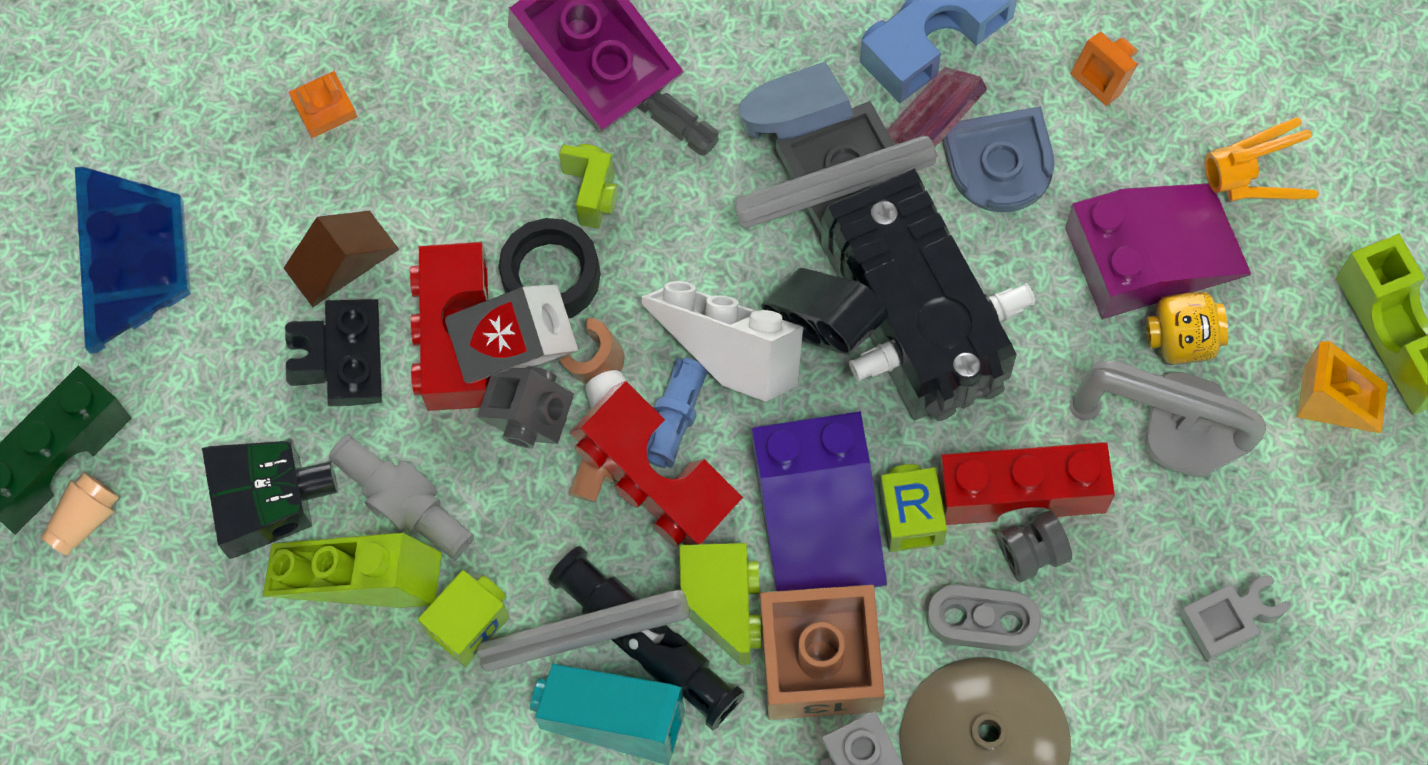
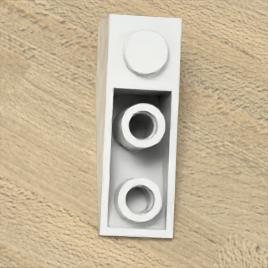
[642,281,803,402]

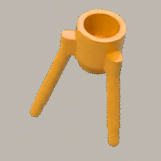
[1204,117,1319,202]

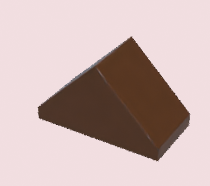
[283,210,399,308]

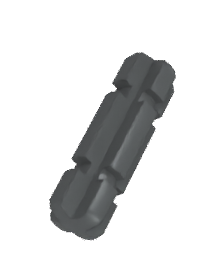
[637,89,719,156]

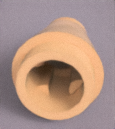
[41,472,119,556]

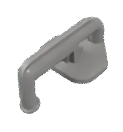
[1069,360,1266,477]

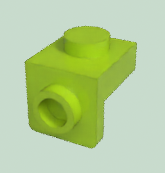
[559,144,618,229]

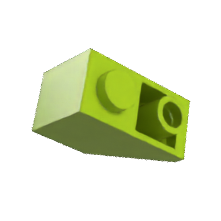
[680,543,762,665]

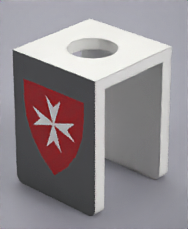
[445,284,579,383]

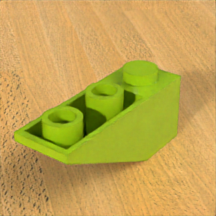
[263,533,442,608]

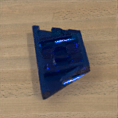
[75,166,191,354]

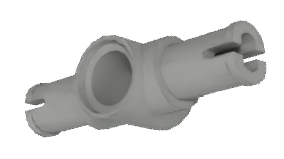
[329,434,474,561]

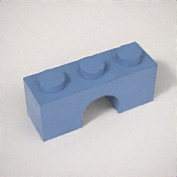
[860,0,1017,104]

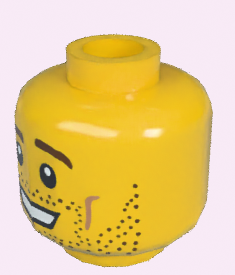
[1146,292,1228,365]

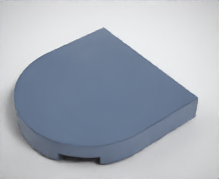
[739,61,854,140]
[940,106,1055,212]

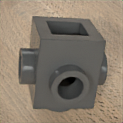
[477,366,574,449]

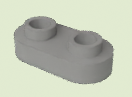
[927,585,1041,652]

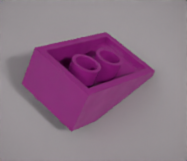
[508,0,684,132]
[1065,183,1251,320]

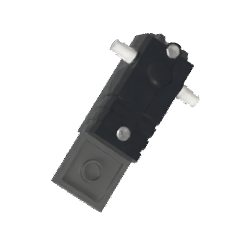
[776,101,1035,421]

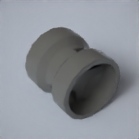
[997,510,1072,582]

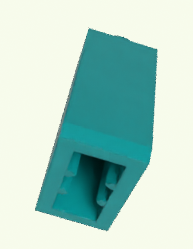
[530,664,685,765]

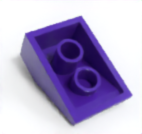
[752,411,887,592]

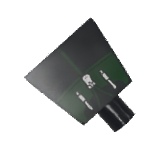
[202,441,338,559]

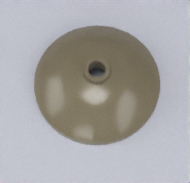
[900,657,1071,765]

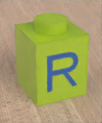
[879,464,947,553]
[417,570,510,667]

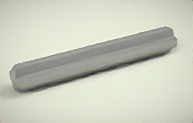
[734,136,937,228]
[477,590,690,672]

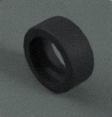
[498,218,601,319]

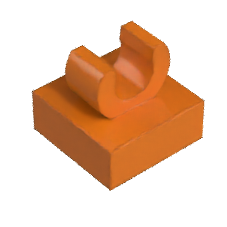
[1070,31,1139,106]
[288,71,358,138]

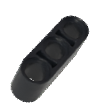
[761,268,889,355]

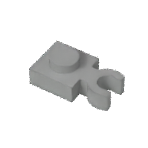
[1179,576,1290,662]

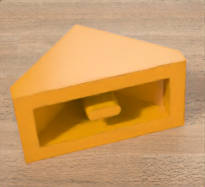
[1297,341,1388,433]

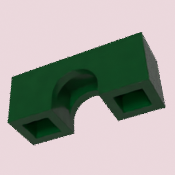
[0,365,132,535]

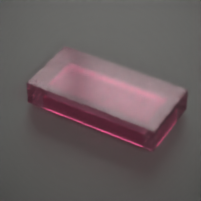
[887,67,988,147]

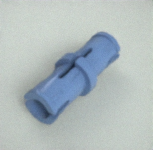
[647,358,708,468]

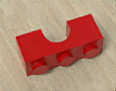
[410,242,491,411]
[569,381,743,547]
[937,442,1115,525]

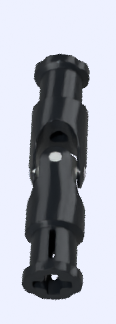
[548,546,745,731]

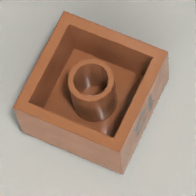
[760,585,885,720]

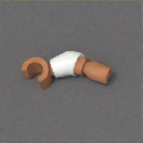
[559,318,627,502]

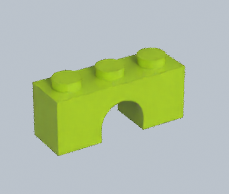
[1336,233,1428,415]

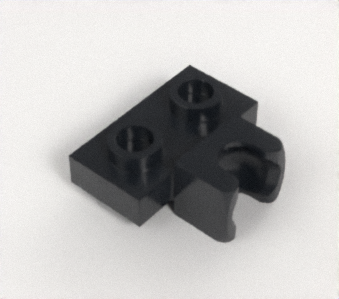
[285,299,382,406]

